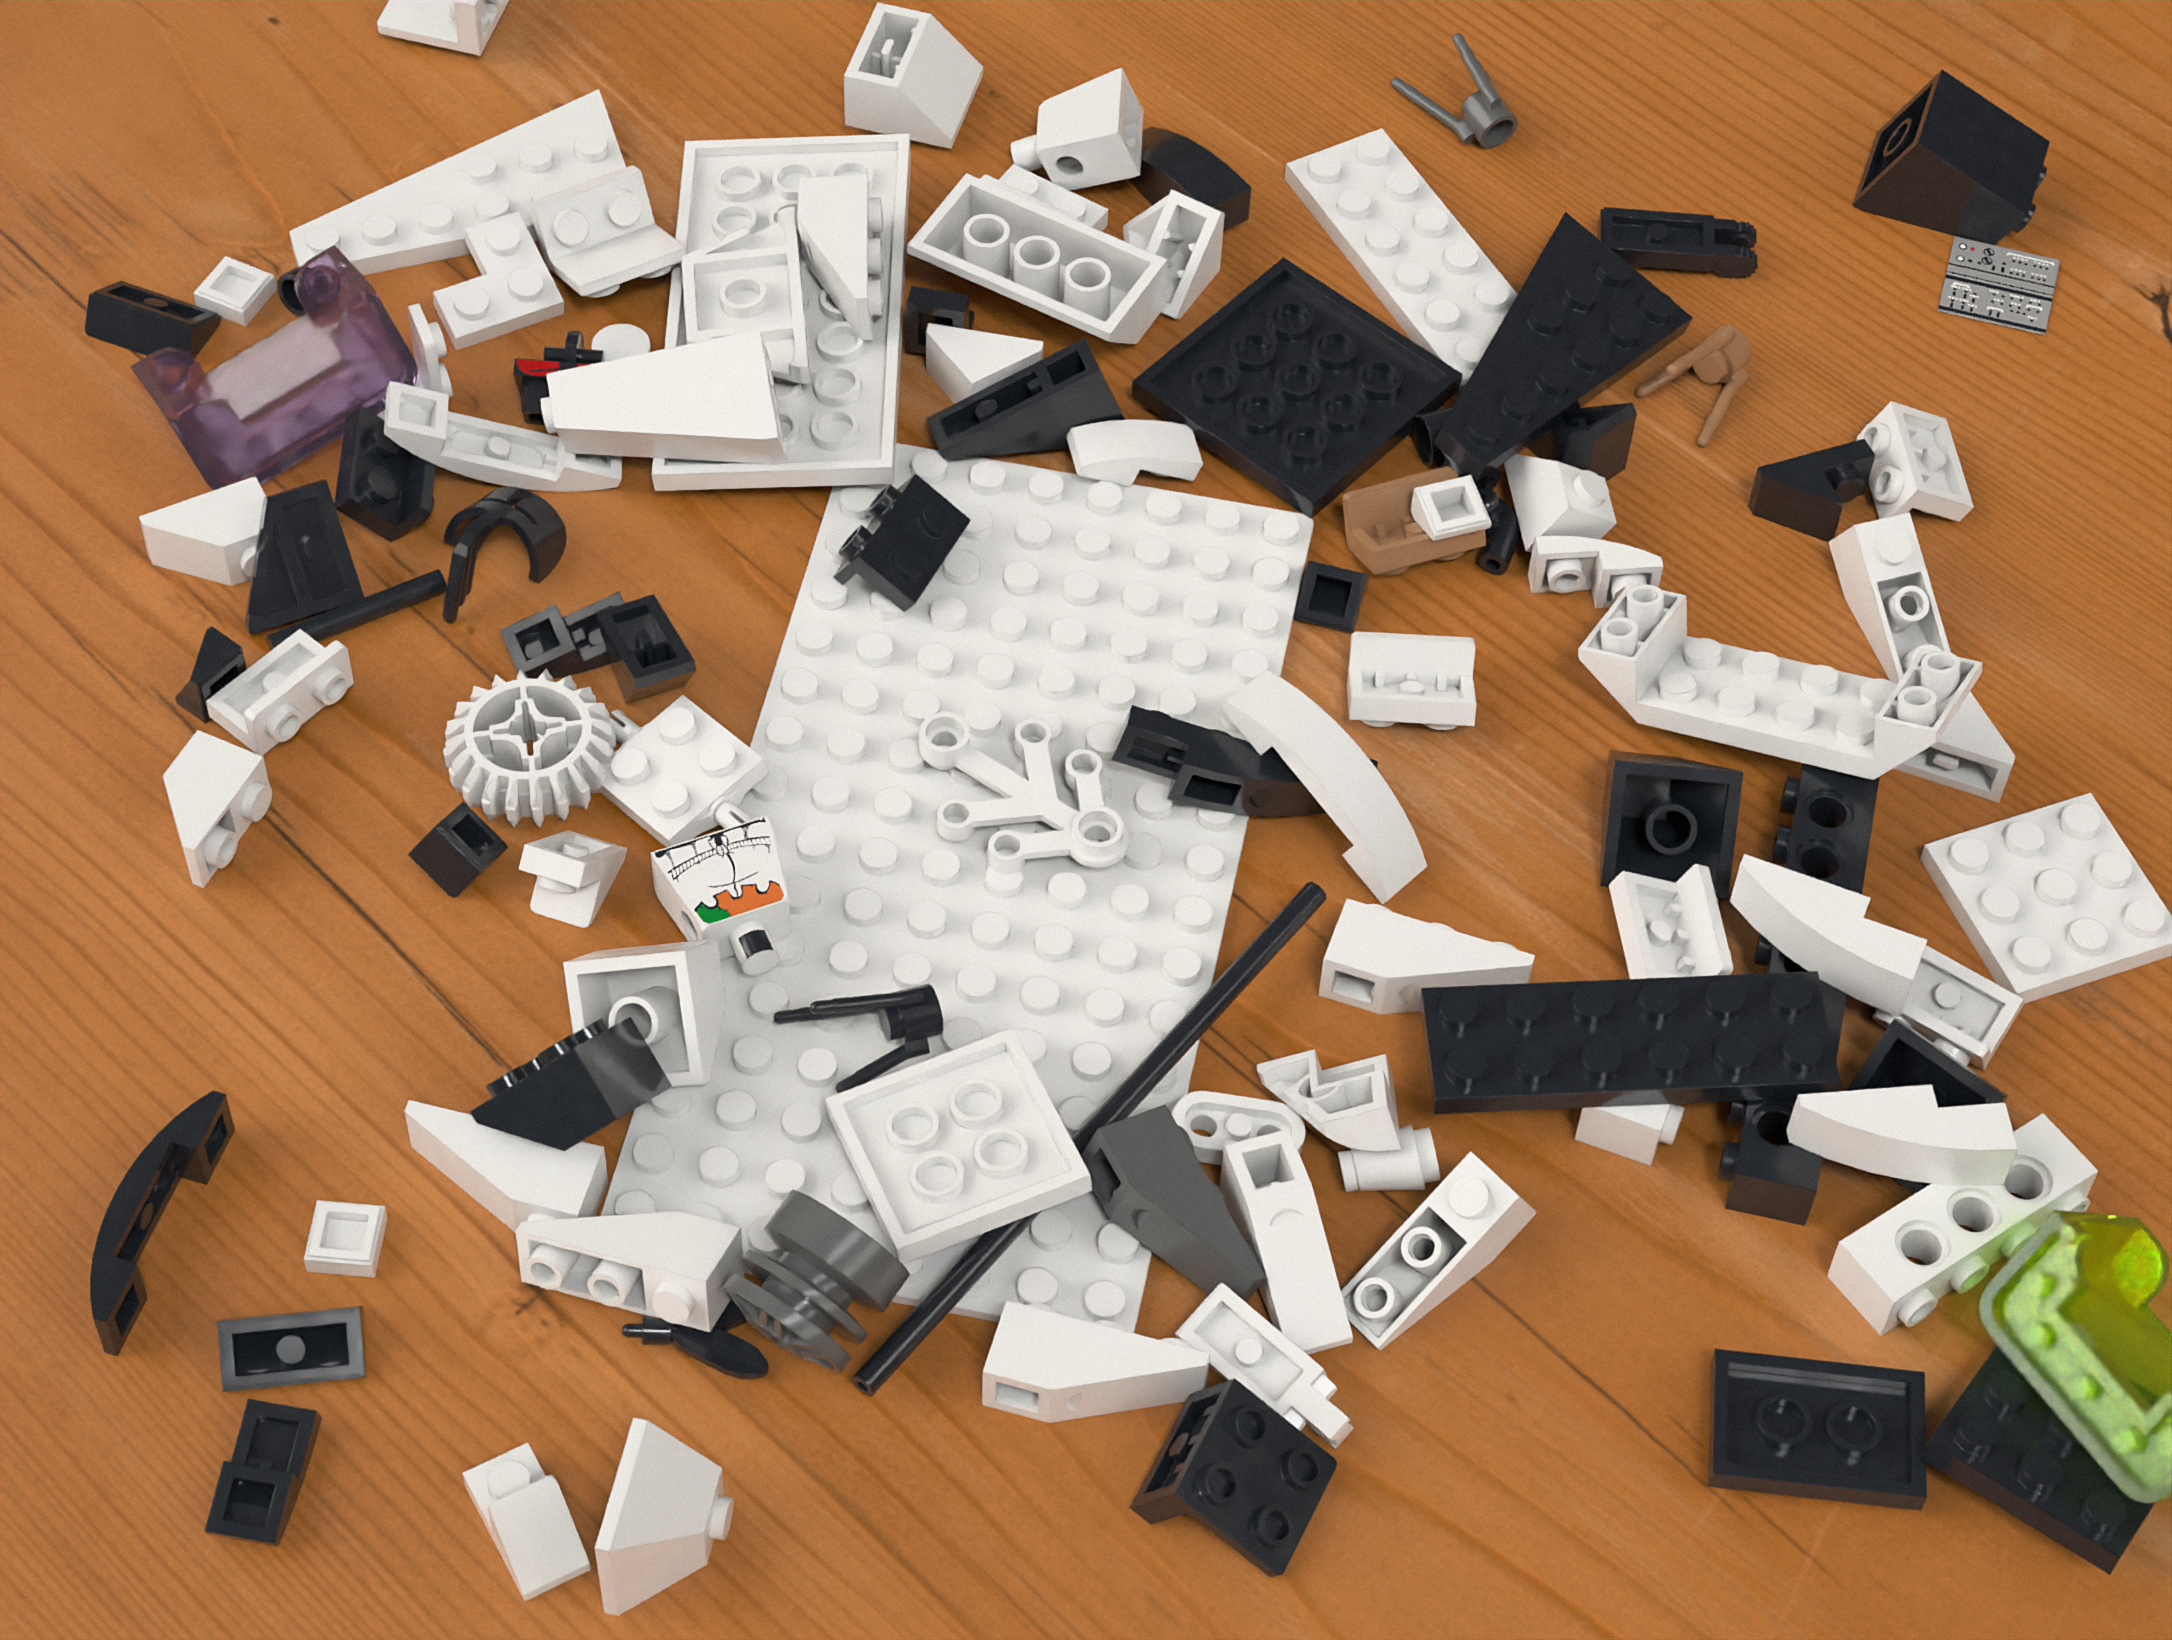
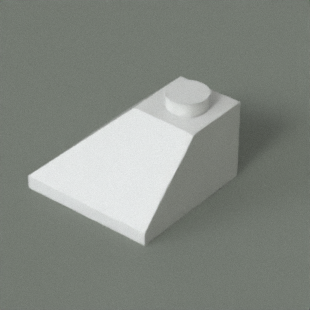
[595,1418,734,1616]

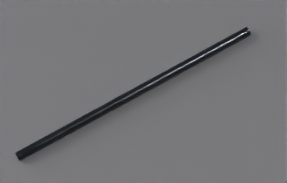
[851,882,1327,1397]

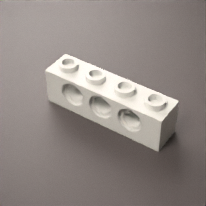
[1827,1113,2098,1336]

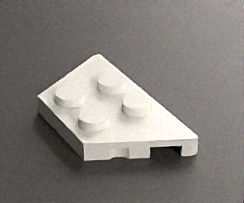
[681,206,811,384]

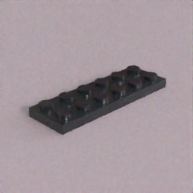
[1419,971,1840,1114]

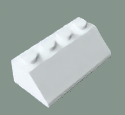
[907,173,1167,344]

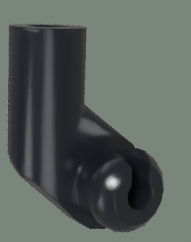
[1478,489,1522,575]

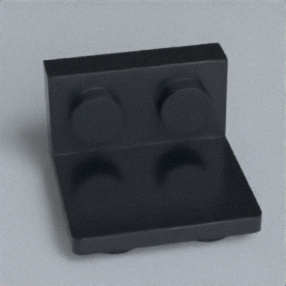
[1130,1378,1337,1577]

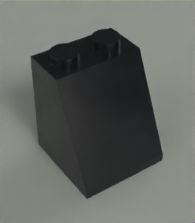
[1853,70,2050,245]

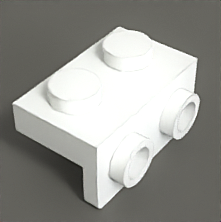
[206,629,354,756]
[1347,631,1477,730]
[1609,864,1733,979]
[1868,945,2024,1071]

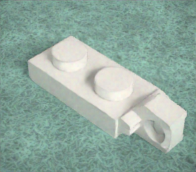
[1175,1282,1354,1450]

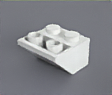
[844,2,983,149]

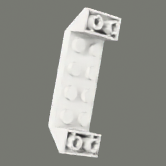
[1578,583,1983,780]

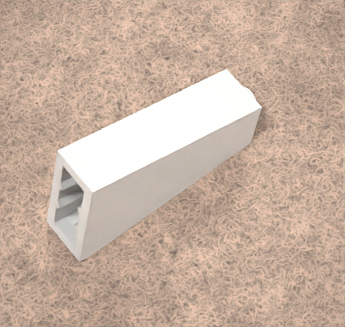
[541,329,788,465]

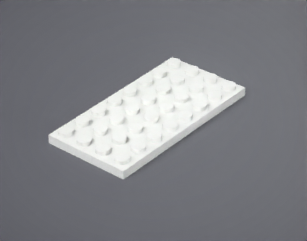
[651,133,912,491]

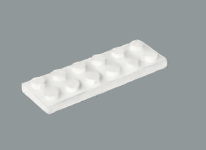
[1285,128,1518,399]

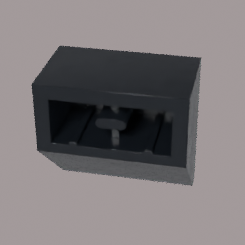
[470,1017,672,1151]

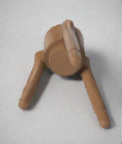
[1636,325,1752,447]

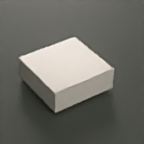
[193,256,277,327]
[304,1200,388,1278]

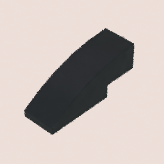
[1127,127,1251,231]

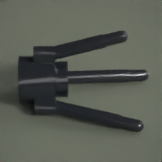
[773,983,943,1093]

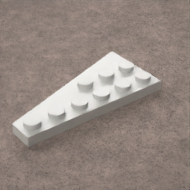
[289,89,626,282]

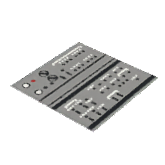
[1938,236,2060,335]

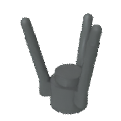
[1391,33,1518,148]

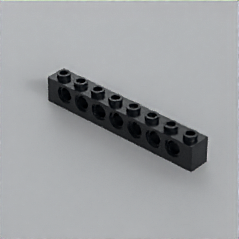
[1717,763,1880,1226]

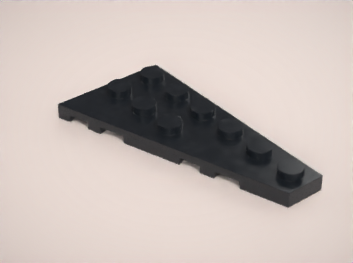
[1434,212,1693,481]

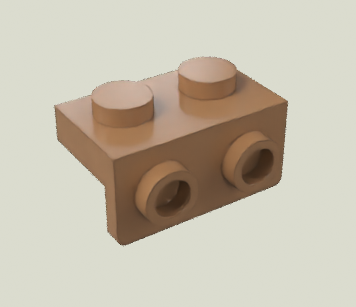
[1342,466,1486,575]

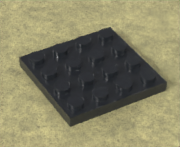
[1132,257,1463,519]

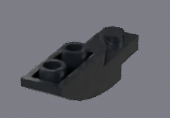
[1111,705,1378,817]

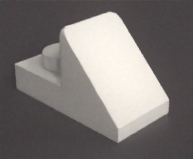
[519,830,627,928]
[462,1443,591,1601]

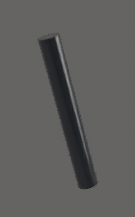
[266,569,447,650]

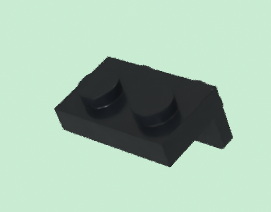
[833,473,971,612]

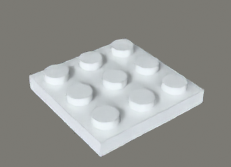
[1920,793,2172,1004]
[825,1028,1092,1264]

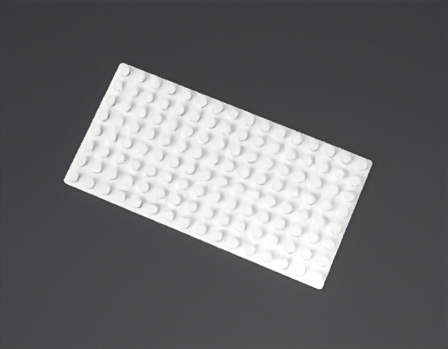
[601,443,1314,1333]

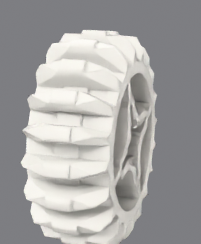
[443,668,616,828]

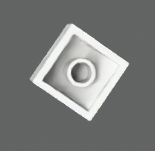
[563,939,726,1087]

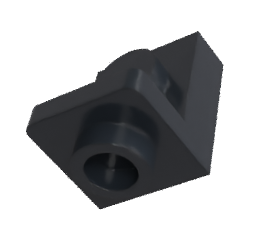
[906,286,975,354]

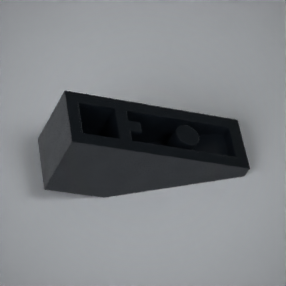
[926,338,1125,460]

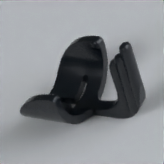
[442,487,567,623]

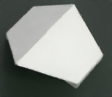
[1123,190,1225,319]

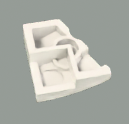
[1257,1049,1402,1152]

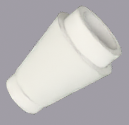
[1338,1124,1440,1192]

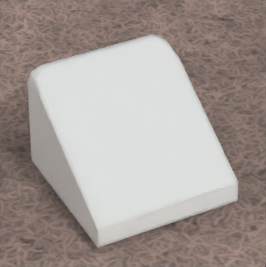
[1410,475,1492,541]

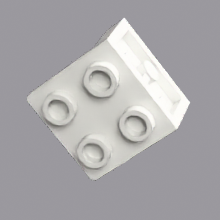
[377,0,509,56]
[528,165,687,298]

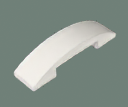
[384,381,622,492]
[1220,669,1427,904]

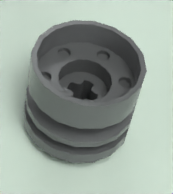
[720,1190,910,1374]

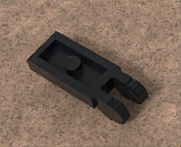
[1598,207,1758,279]

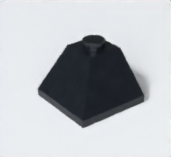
[1600,750,1743,899]

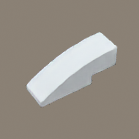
[1730,854,1927,1017]
[1786,1085,2018,1186]

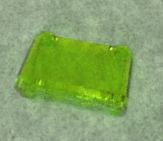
[1979,1210,2172,1503]

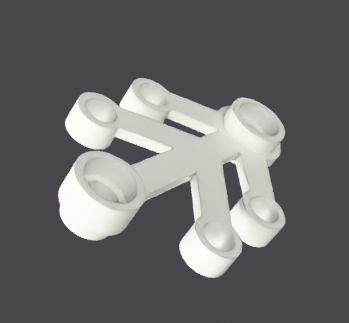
[919,712,1129,874]

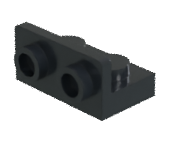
[334,406,437,542]

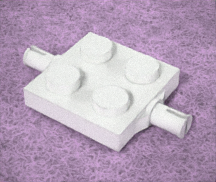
[601,695,769,848]

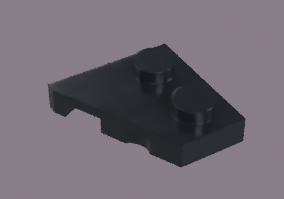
[245,479,364,635]

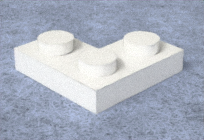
[433,211,564,351]

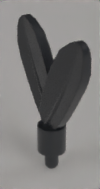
[622,1286,769,1379]

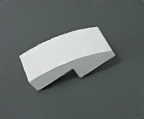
[1066,419,1203,487]
[1528,535,1663,608]

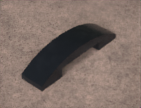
[90,1091,235,1356]

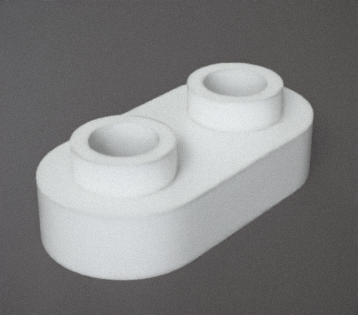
[1172,1091,1305,1165]

